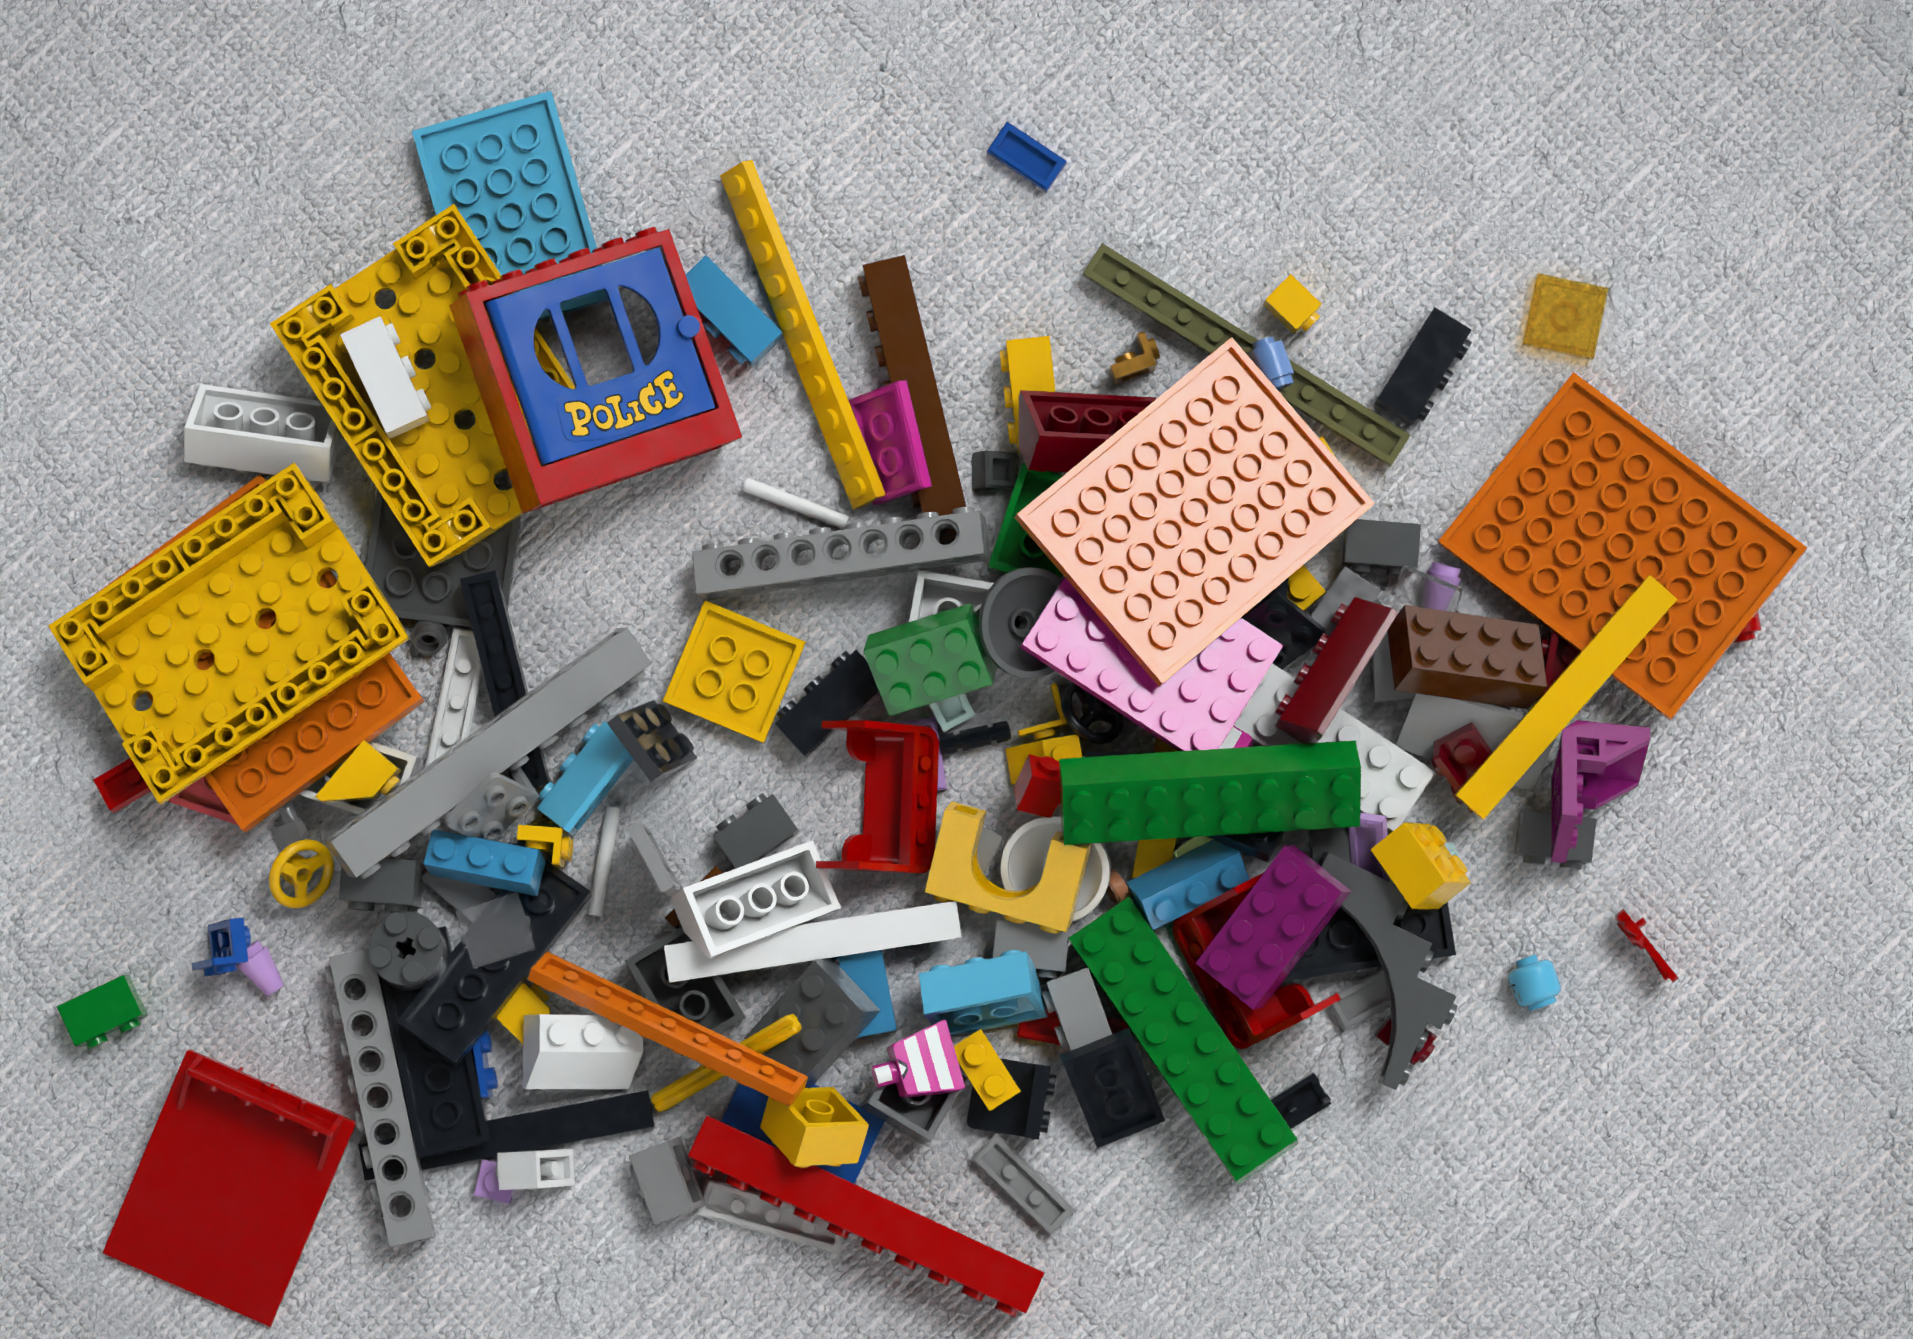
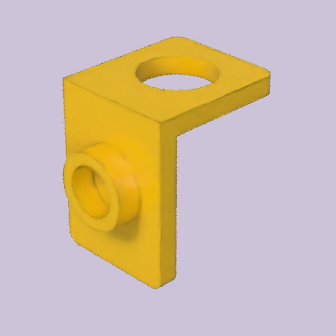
[1017,683,1067,740]

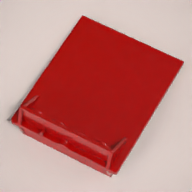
[102,1049,356,1327]

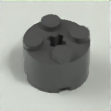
[369,911,449,991]

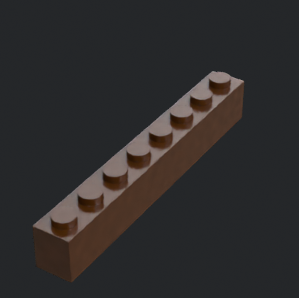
[857,255,967,545]

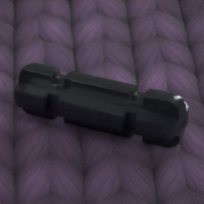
[939,721,1011,755]

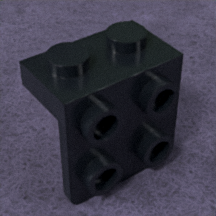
[1241,577,1325,669]
[967,1058,1057,1140]

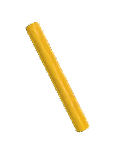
[651,1014,802,1112]

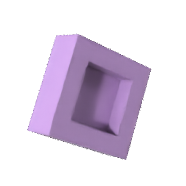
[474,1159,514,1204]

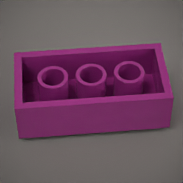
[1196,845,1351,1010]

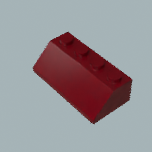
[1019,390,1156,472]
[1274,597,1398,744]

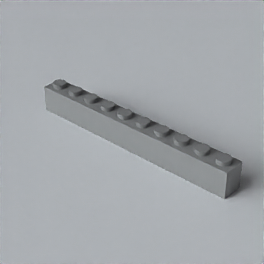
[324,627,652,879]

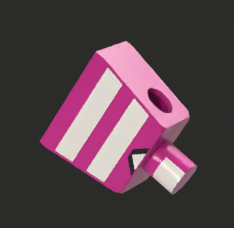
[871,1020,965,1098]

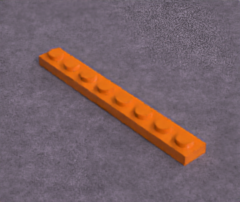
[528,951,808,1106]

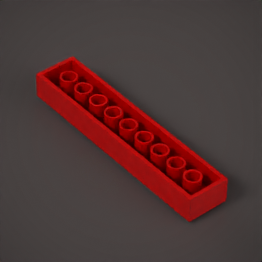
[688,1116,1045,1317]

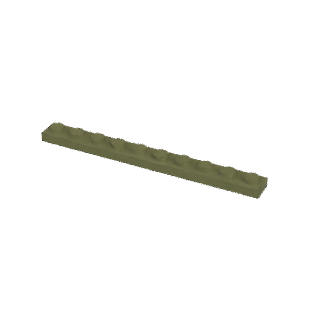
[1082,243,1411,467]

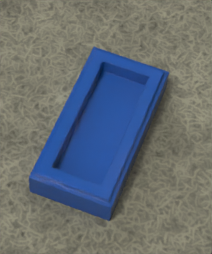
[987,122,1067,193]

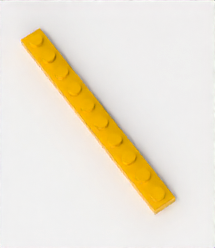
[720,160,886,510]

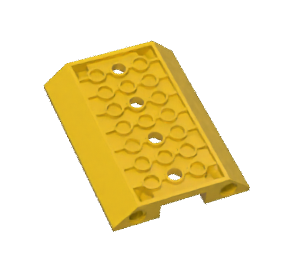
[269,204,612,568]
[48,462,409,805]

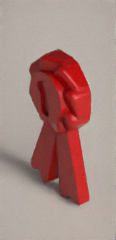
[1615,909,1678,983]

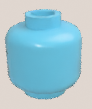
[1508,954,1561,1011]

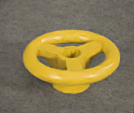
[269,839,334,908]

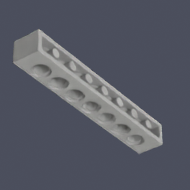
[692,507,990,601]
[325,948,436,1247]

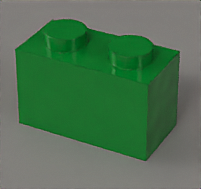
[57,975,148,1050]

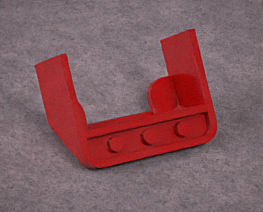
[816,720,939,873]
[1172,872,1341,1049]

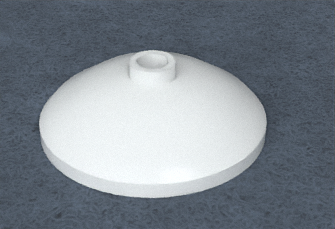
[1001,815,1111,921]

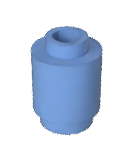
[1248,336,1294,390]

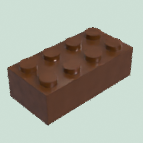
[1387,605,1547,709]

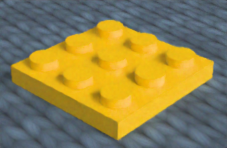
[663,600,806,744]

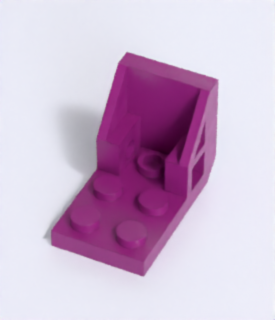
[1551,720,1650,863]

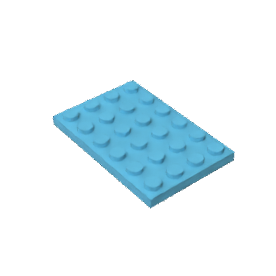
[412,91,608,321]

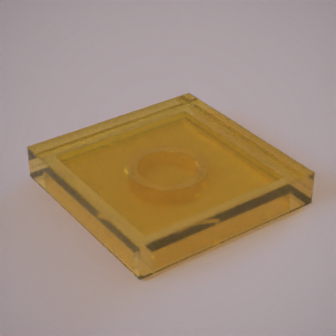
[1522,273,1609,360]

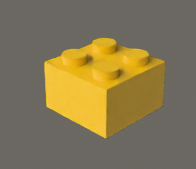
[1370,823,1471,909]
[760,1087,869,1168]

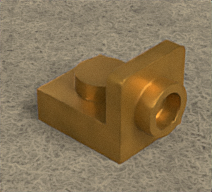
[1110,331,1160,385]

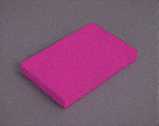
[848,380,932,505]

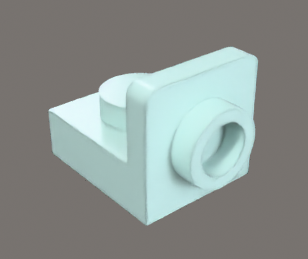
[929,693,975,732]

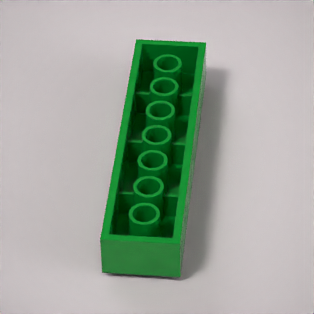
[1059,740,1361,845]
[1068,897,1299,1186]

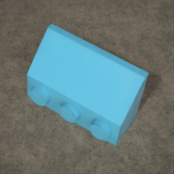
[537,721,634,836]
[919,950,1048,1037]

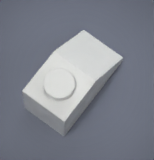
[495,1149,575,1190]

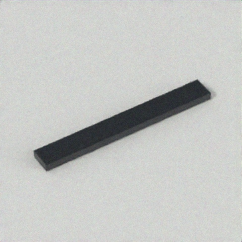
[358,1090,655,1181]

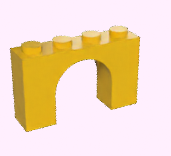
[925,801,1092,934]

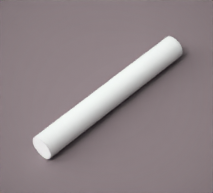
[743,478,850,530]
[588,806,620,917]

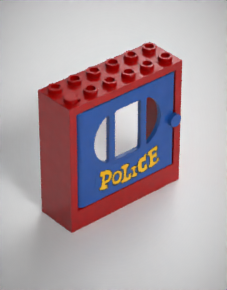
[449,227,742,514]

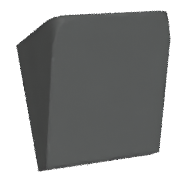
[972,450,1017,489]

